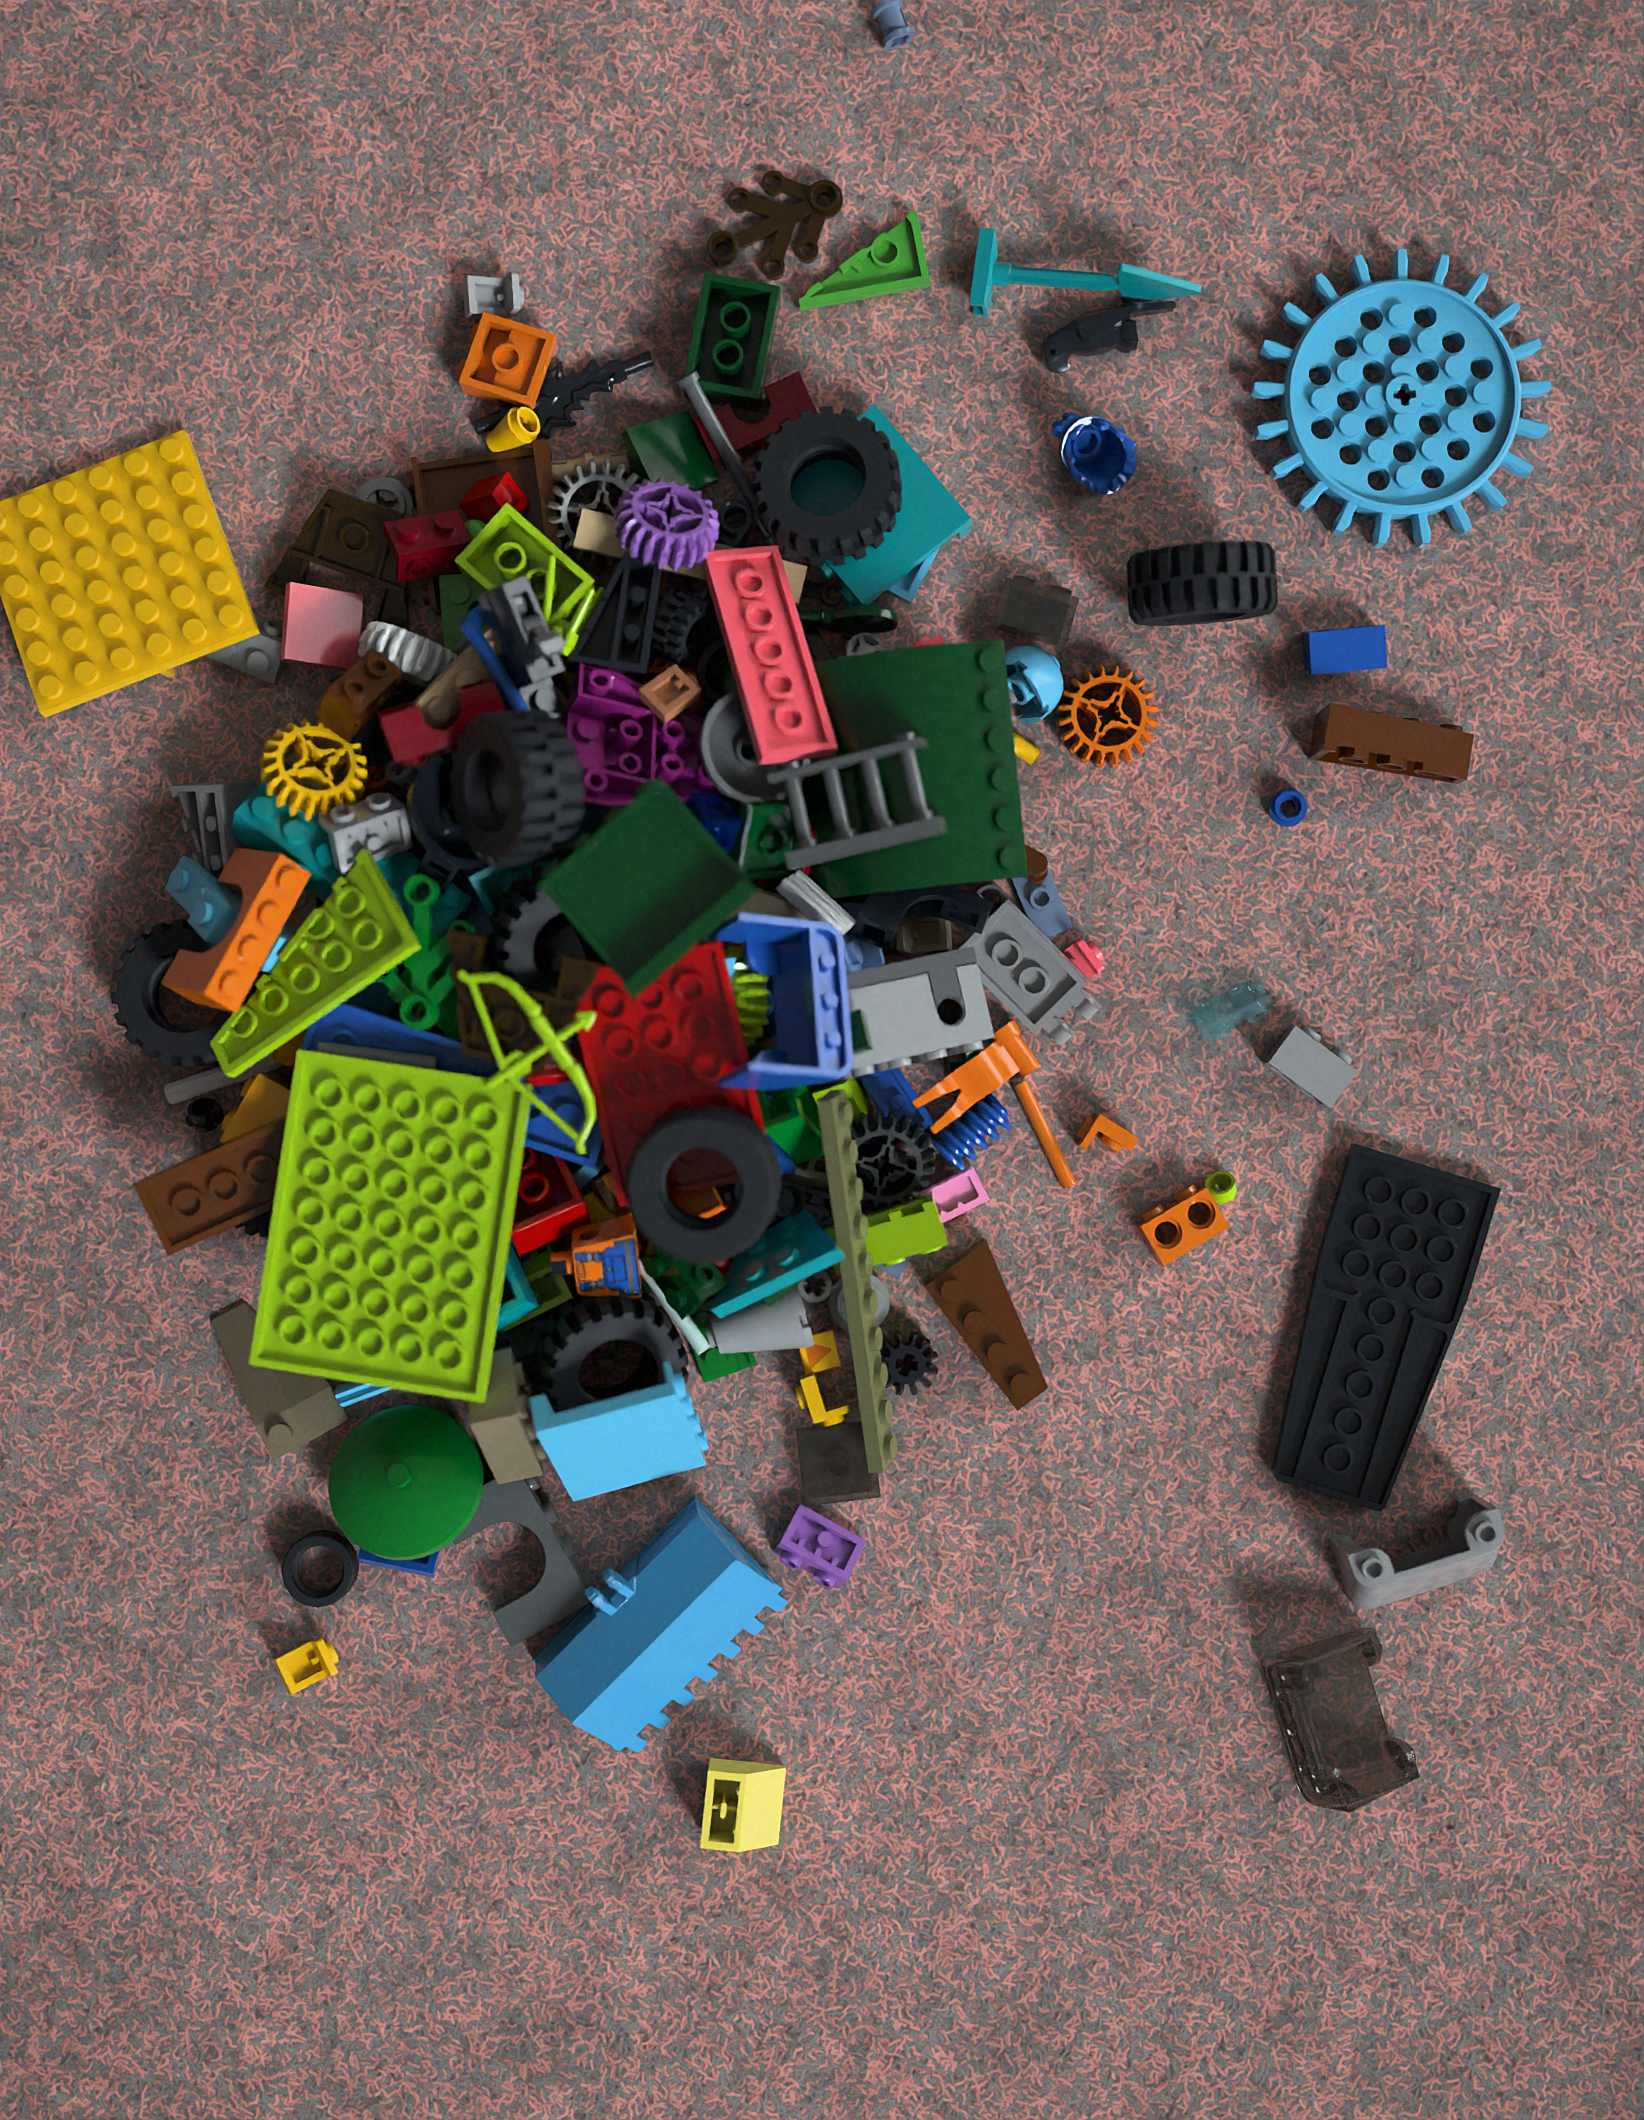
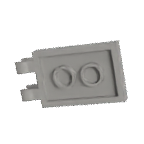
[959,899,1102,1046]

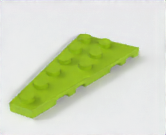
[210,848,422,1078]

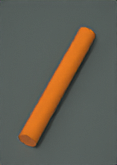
[1013,1080,1077,1189]

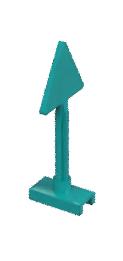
[969,228,1202,317]

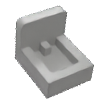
[462,272,524,320]

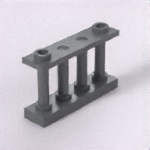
[767,732,948,869]

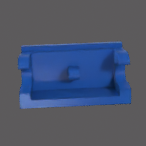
[1301,625,1387,675]

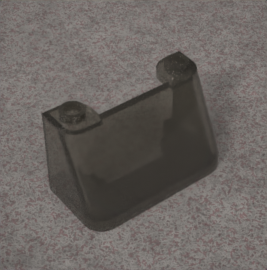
[1262,1627,1420,1813]

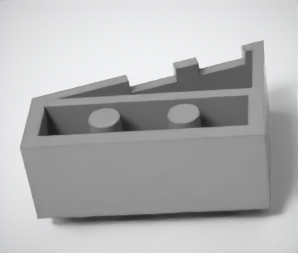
[169,780,256,898]

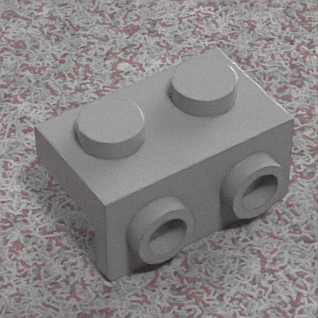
[204,614,284,684]

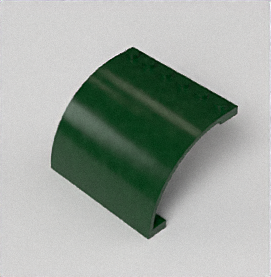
[785,640,1028,899]

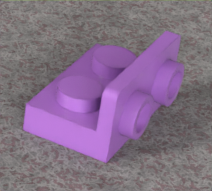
[773,1504,867,1589]

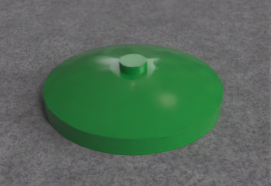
[328,1405,484,1560]

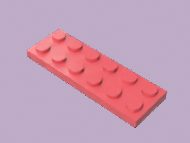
[702,545,838,765]

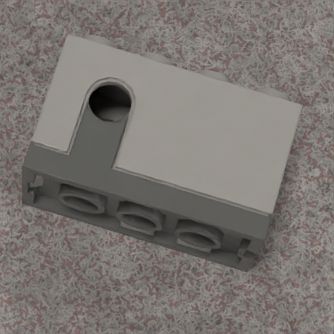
[840,946,994,1080]

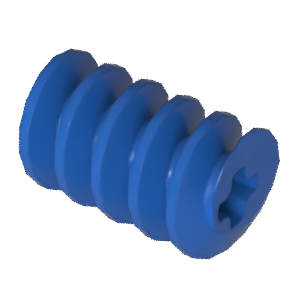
[931,1093,1012,1171]

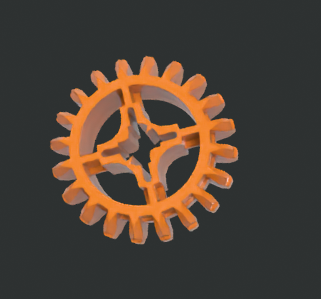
[1055,665,1159,768]

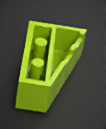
[823,1192,948,1276]

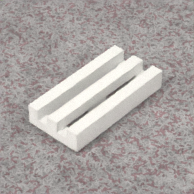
[776,869,856,935]

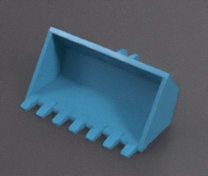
[532,1496,788,1753]

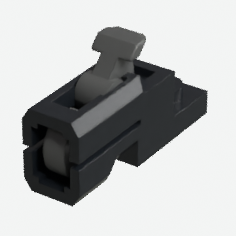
[477,576,566,718]

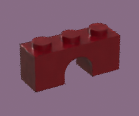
[694,371,818,470]
[375,677,504,766]

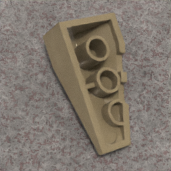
[211,1302,350,1461]

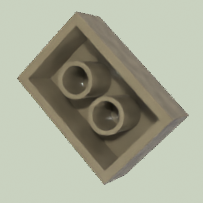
[468,1348,548,1485]

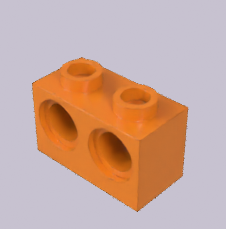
[1136,1184,1230,1266]

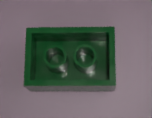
[683,272,781,412]

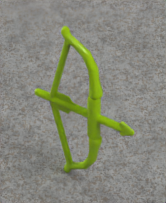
[457,970,596,1154]

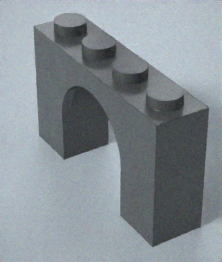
[452,1476,597,1647]

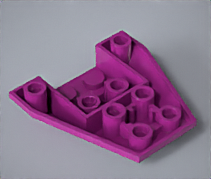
[563,663,725,810]

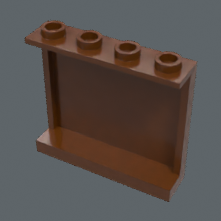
[406,439,565,616]

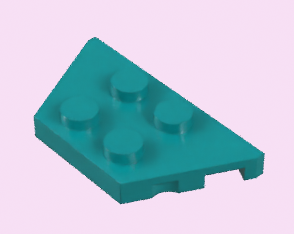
[711,1210,845,1319]

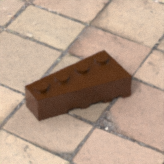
[923,1238,1048,1411]

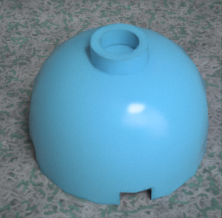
[1005,645,1064,724]

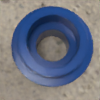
[1268,788,1307,827]

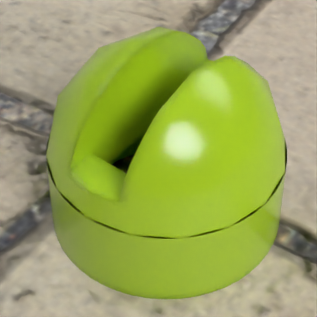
[1205,1171,1237,1205]

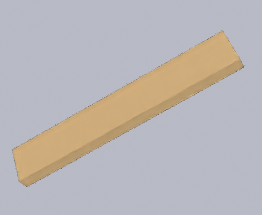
[573,508,808,606]

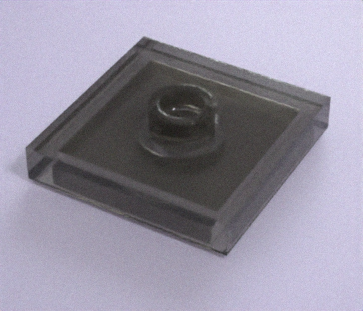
[796,1421,881,1507]

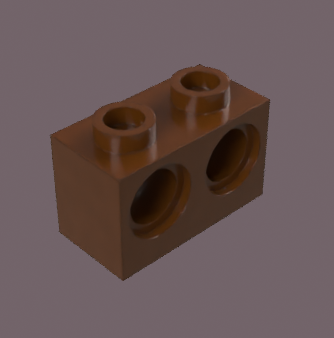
[315,648,404,742]

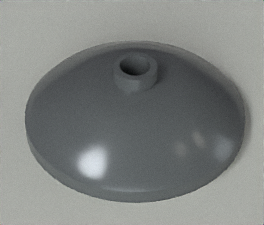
[699,690,811,803]

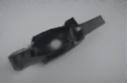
[1041,301,1176,373]

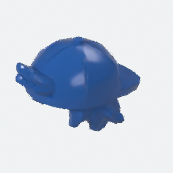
[1051,413,1137,495]

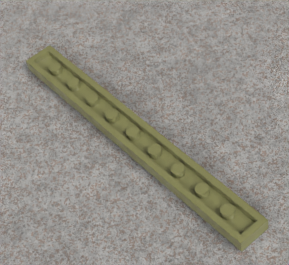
[817,1089,898,1473]

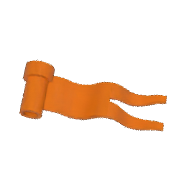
[912,1019,1041,1134]

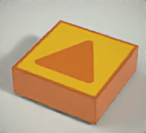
[799,1328,842,1375]

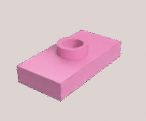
[907,1165,990,1223]

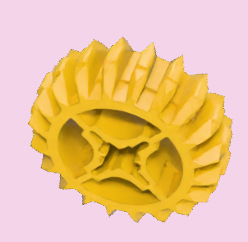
[260,718,368,822]

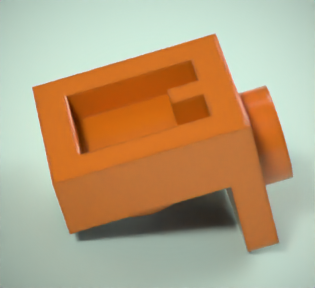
[1075,1113,1139,1153]

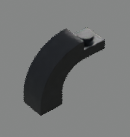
[853,884,994,951]

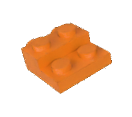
[457,311,558,410]

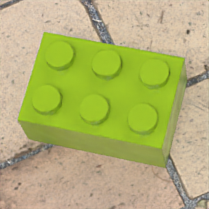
[455,503,598,624]

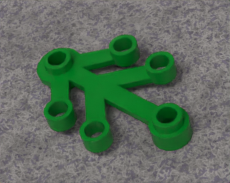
[376,875,475,1030]

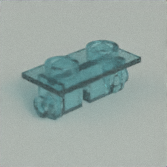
[1191,980,1271,1042]

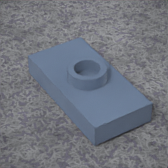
[1010,869,1073,938]

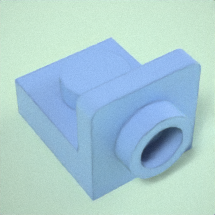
[842,935,885,973]

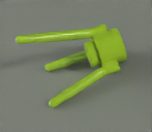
[542,555,605,657]

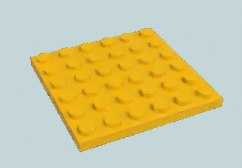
[0,429,260,718]

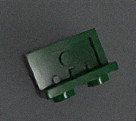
[639,1243,727,1320]

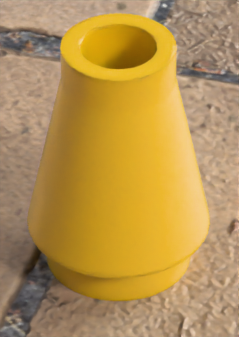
[486,407,541,453]

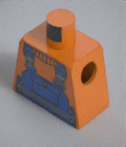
[550,1214,641,1298]

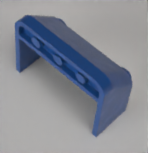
[708,912,853,1090]

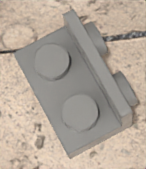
[318,793,413,873]

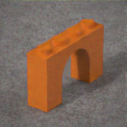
[161,847,311,1013]

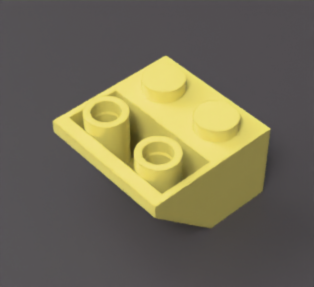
[700,1758,786,1852]

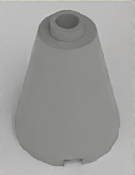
[704,1285,815,1354]

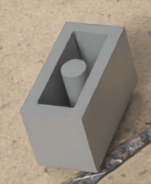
[1262,1025,1358,1108]

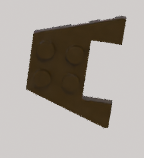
[265,488,409,631]
[447,928,602,1072]

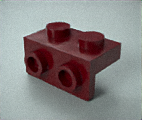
[384,509,473,582]

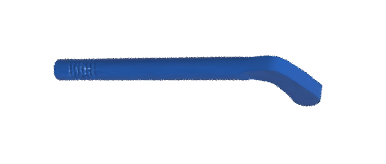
[460,603,529,711]

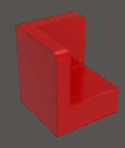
[459,471,529,525]

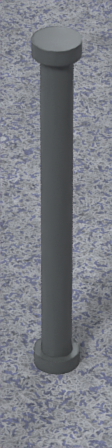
[676,370,774,546]

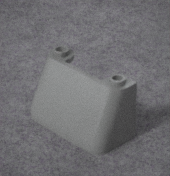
[1329,1494,1505,1609]

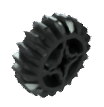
[850,1108,936,1211]

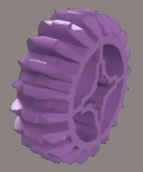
[614,477,720,571]

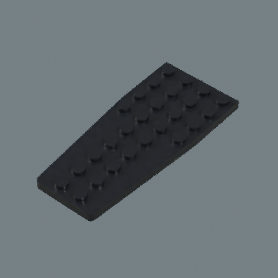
[1271,1143,1501,1511]

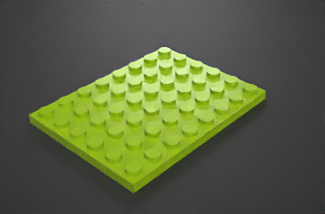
[249,1049,534,1403]

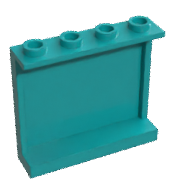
[791,404,972,606]

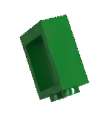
[756,1084,824,1164]

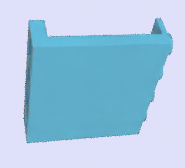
[529,1360,710,1502]

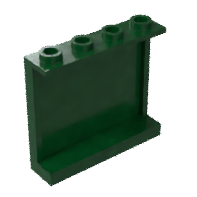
[536,778,759,998]

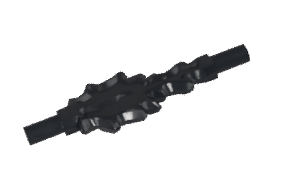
[473,350,654,439]

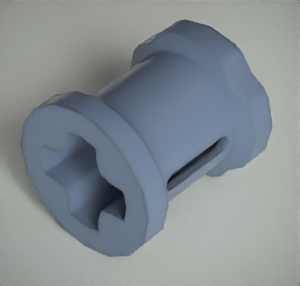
[870,0,915,51]

